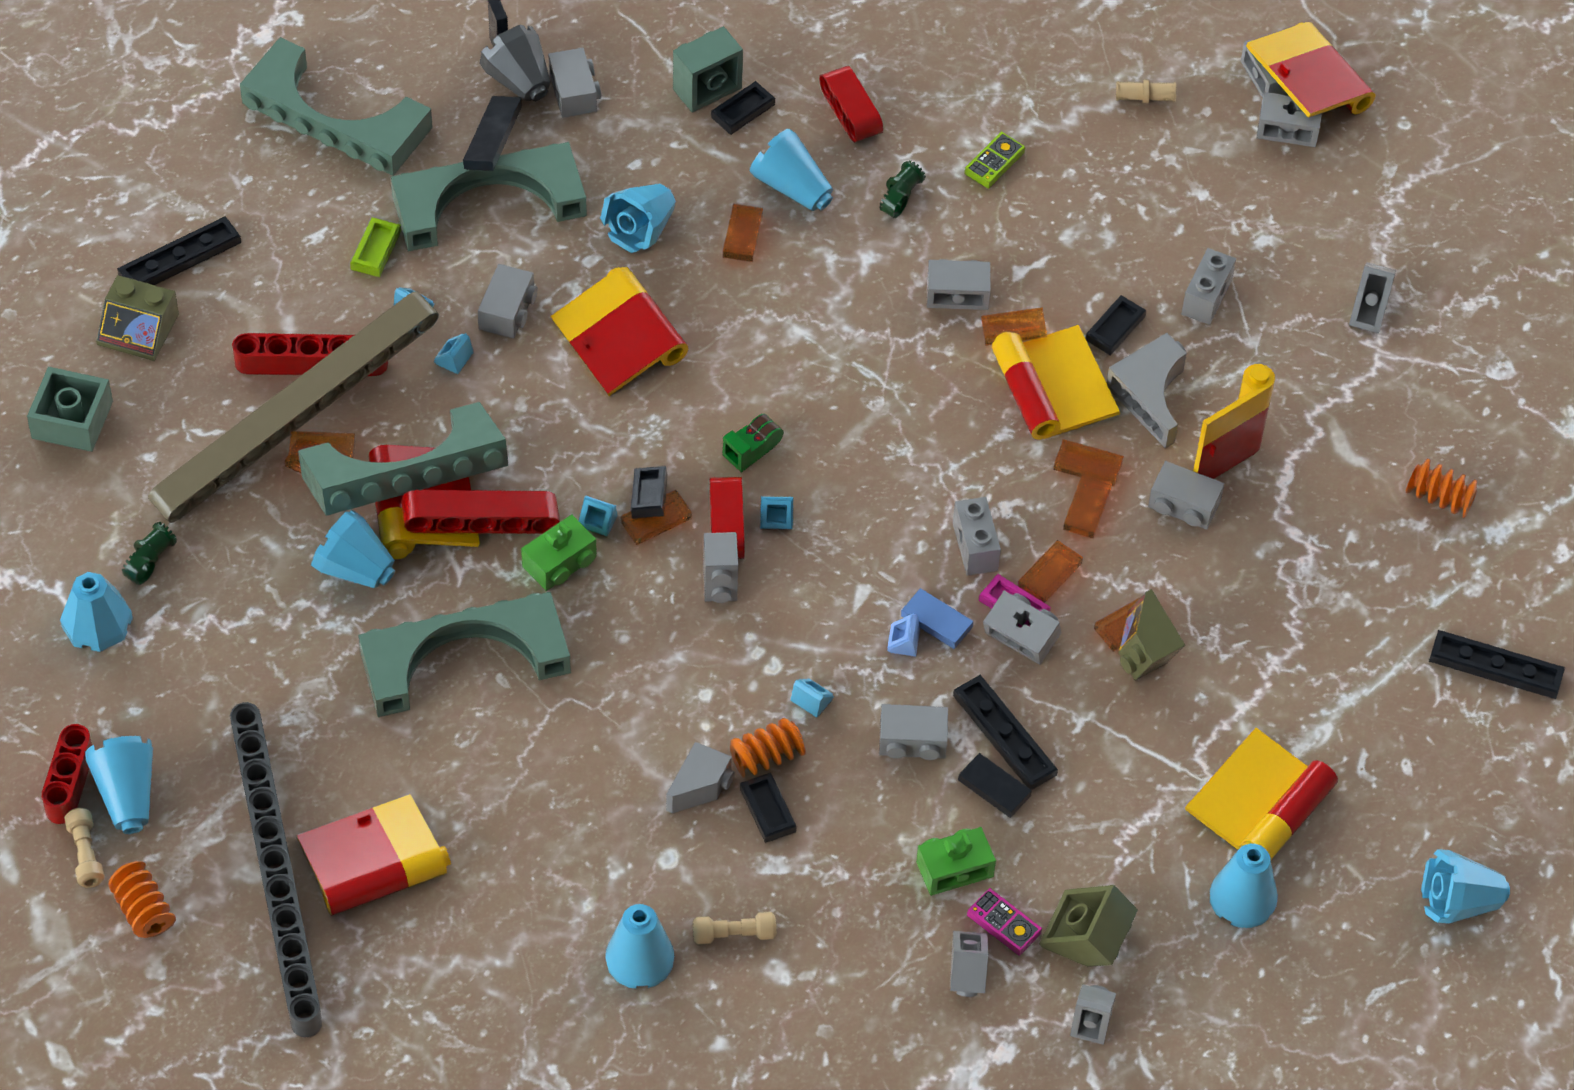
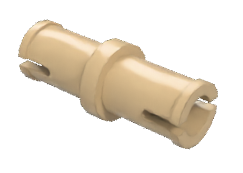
[1116,80,1176,103]

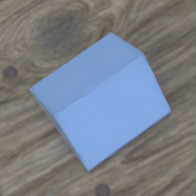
[887,613,920,657]

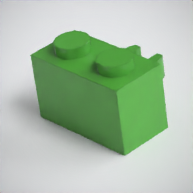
[521,514,597,591]
[916,827,996,896]

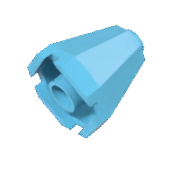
[600,184,676,253]
[311,510,395,588]
[60,572,133,652]
[1421,849,1510,924]

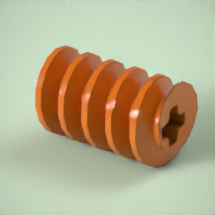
[1406,458,1477,518]
[730,718,806,778]
[108,861,176,938]

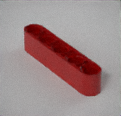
[232,333,388,376]
[401,490,560,534]

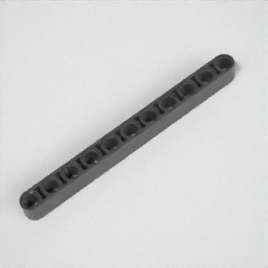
[230,702,322,1037]

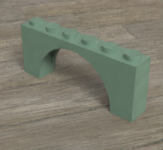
[240,37,433,176]
[391,142,587,251]
[298,402,509,516]
[358,592,571,717]

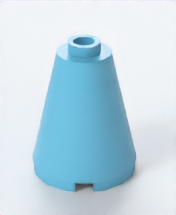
[749,129,833,211]
[85,736,153,834]
[1210,843,1278,928]
[606,904,674,989]

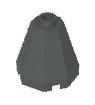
[479,25,551,101]

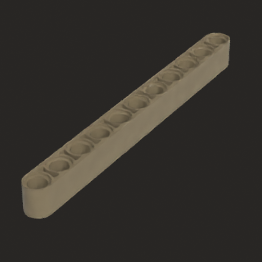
[148,291,439,523]

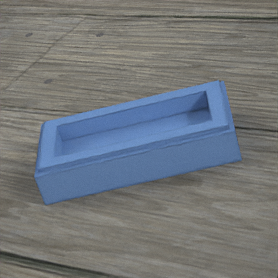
[901,588,973,649]

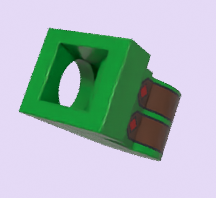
[722,414,784,473]

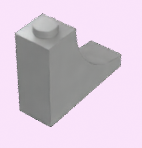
[1106,333,1187,448]

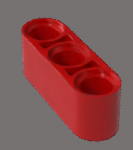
[819,66,883,143]
[710,477,745,559]
[41,724,92,824]

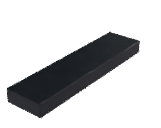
[463,96,522,171]
[117,216,241,285]
[1429,630,1565,699]
[953,674,1058,790]

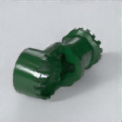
[879,160,926,218]
[122,522,177,585]

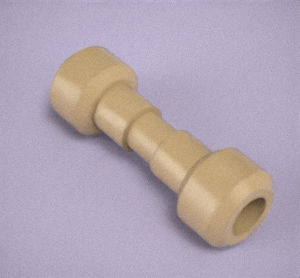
[64,808,105,888]
[693,912,777,945]

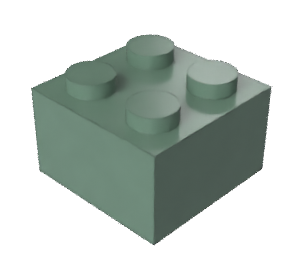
[673,26,743,112]
[27,366,113,452]

